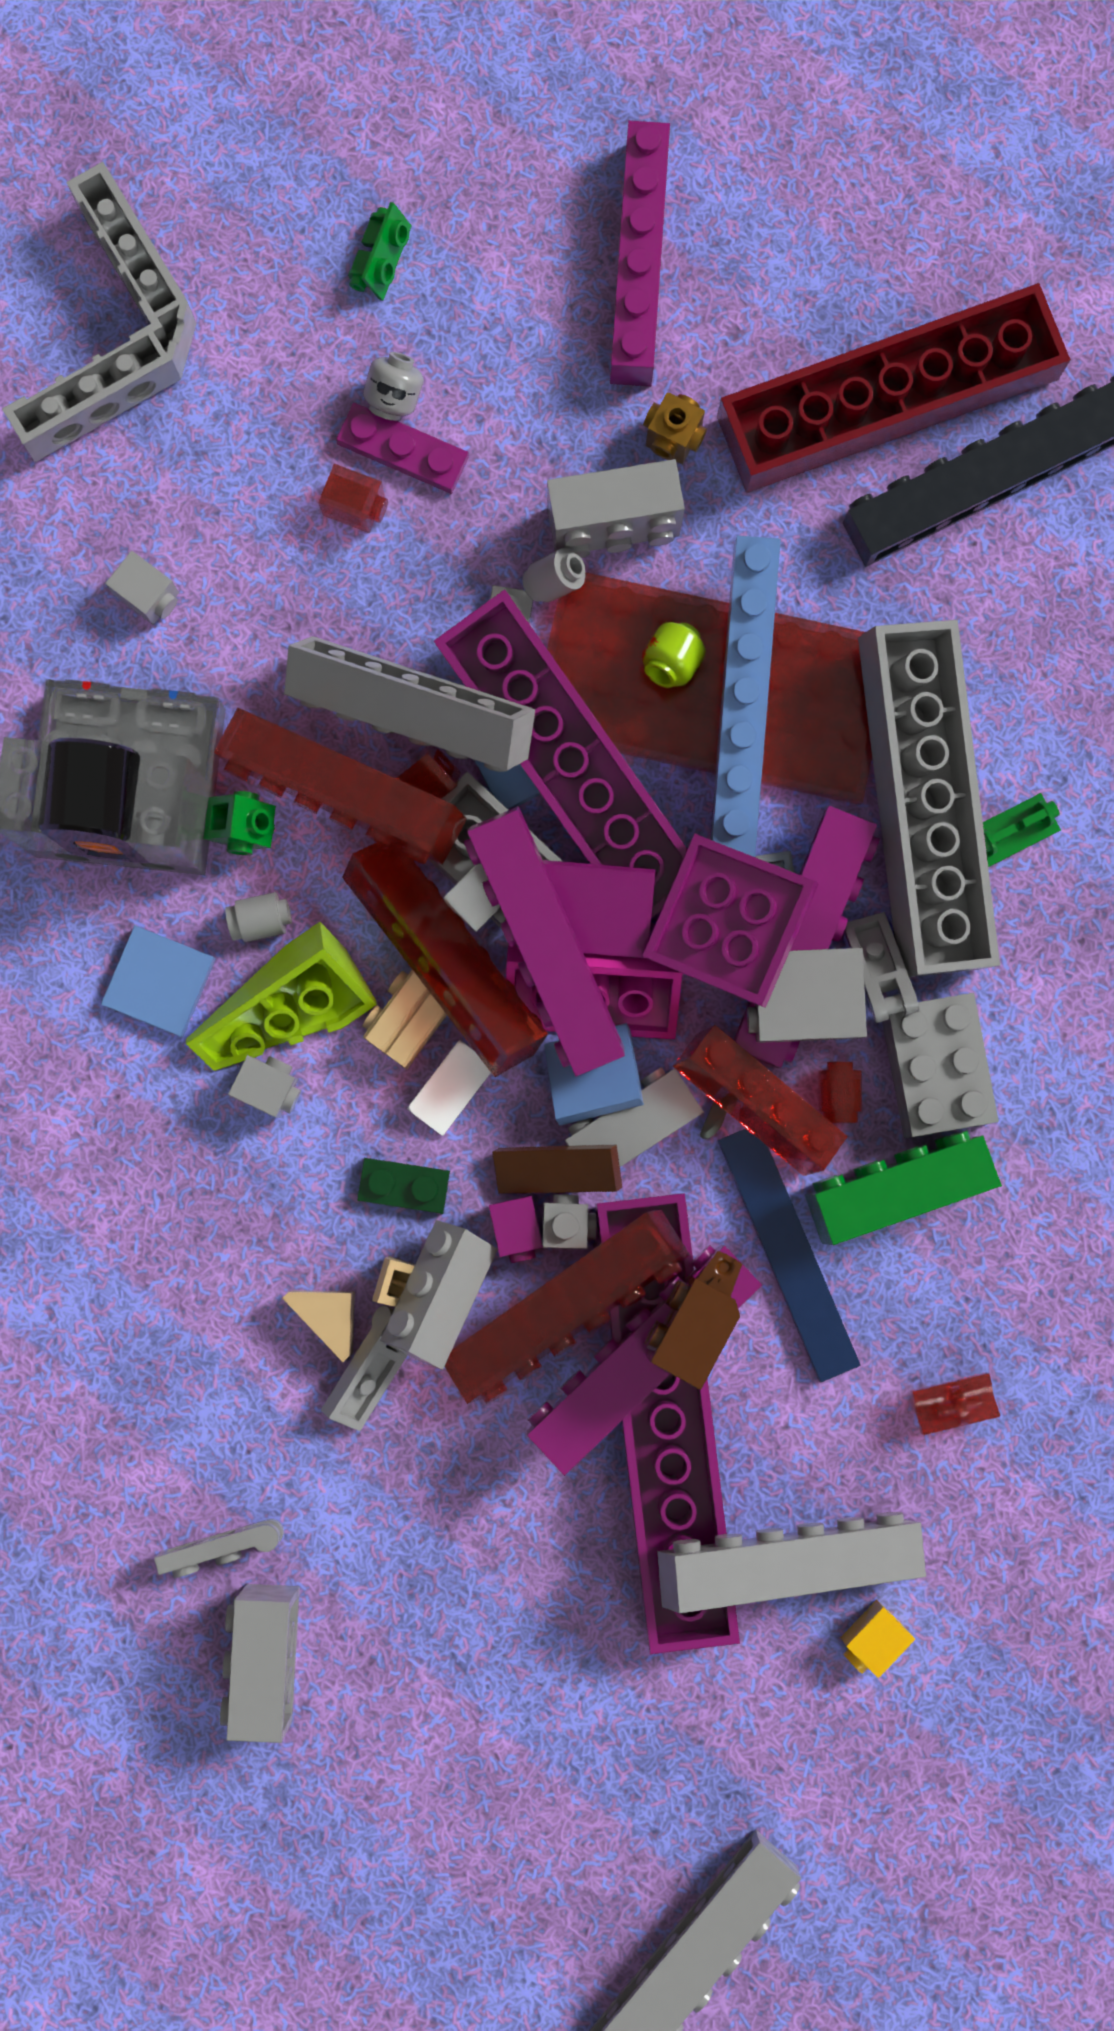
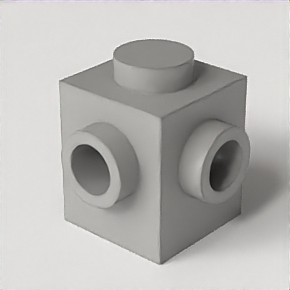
[228,1055,301,1118]
[543,1194,596,1249]

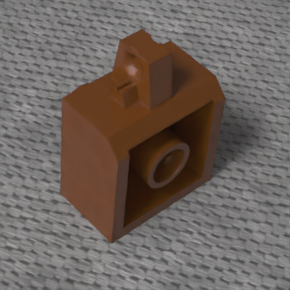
[643,1250,742,1390]

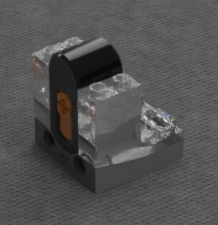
[0,679,226,875]

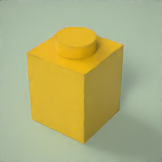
[840,1599,915,1678]

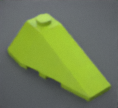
[186,922,377,1071]

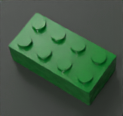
[805,1130,1002,1245]

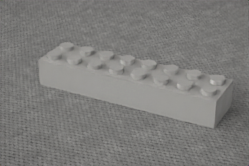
[858,620,1000,977]

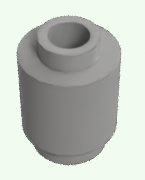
[523,548,586,602]
[225,892,292,943]

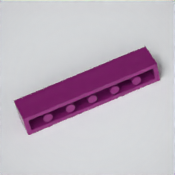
[610,120,670,387]
[464,806,625,1077]
[730,806,880,1068]
[527,1245,762,1476]

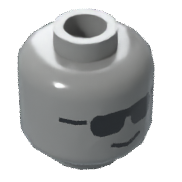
[363,352,424,421]

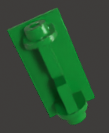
[348,202,412,301]
[983,793,1061,867]

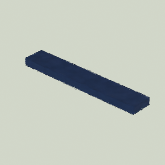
[717,1124,861,1382]

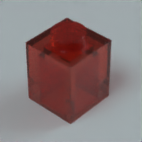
[318,463,388,533]

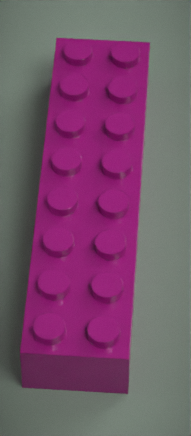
[434,589,688,918]

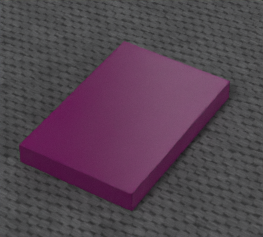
[516,860,655,959]

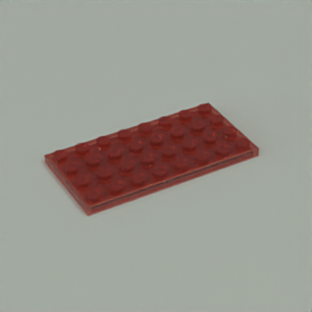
[547,572,872,805]

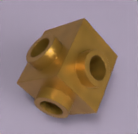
[643,392,707,465]

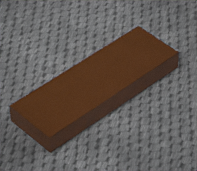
[492,1144,622,1194]

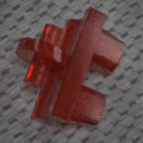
[910,1372,1000,1435]

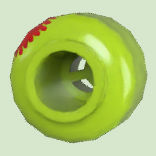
[642,622,706,688]

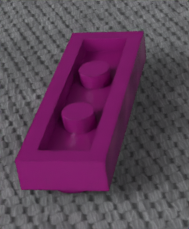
[336,402,469,494]

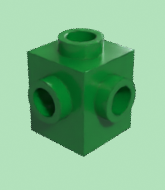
[203,791,276,856]

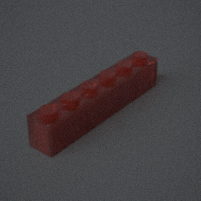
[213,707,467,865]
[342,835,548,1077]
[444,1210,690,1404]

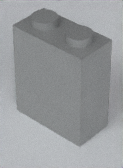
[747,948,867,1043]

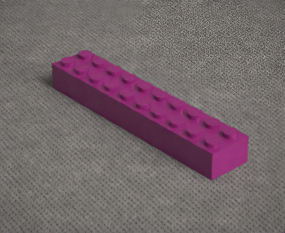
[596,1193,740,1655]

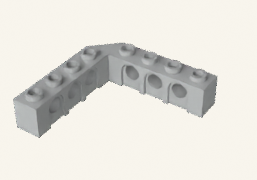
[2,162,196,463]

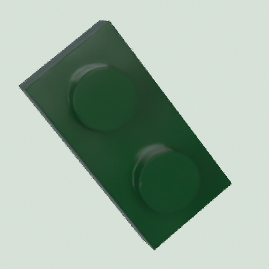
[357,1158,451,1214]

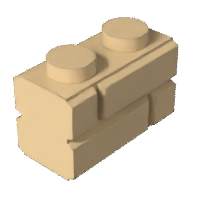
[362,967,458,1069]

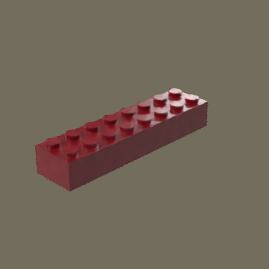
[717,283,1071,493]

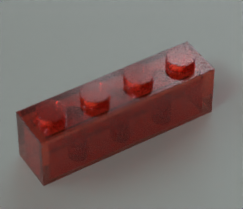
[672,1024,848,1176]

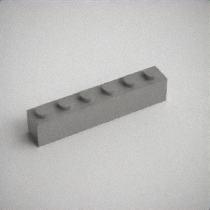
[284,636,535,772]
[657,1512,926,1613]
[589,1830,801,2031]

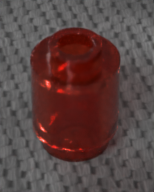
[818,1062,862,1123]

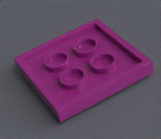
[642,834,819,1008]

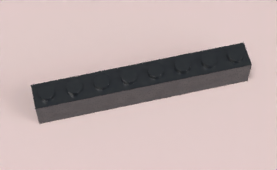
[843,376,1114,567]

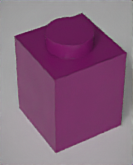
[489,1196,543,1263]

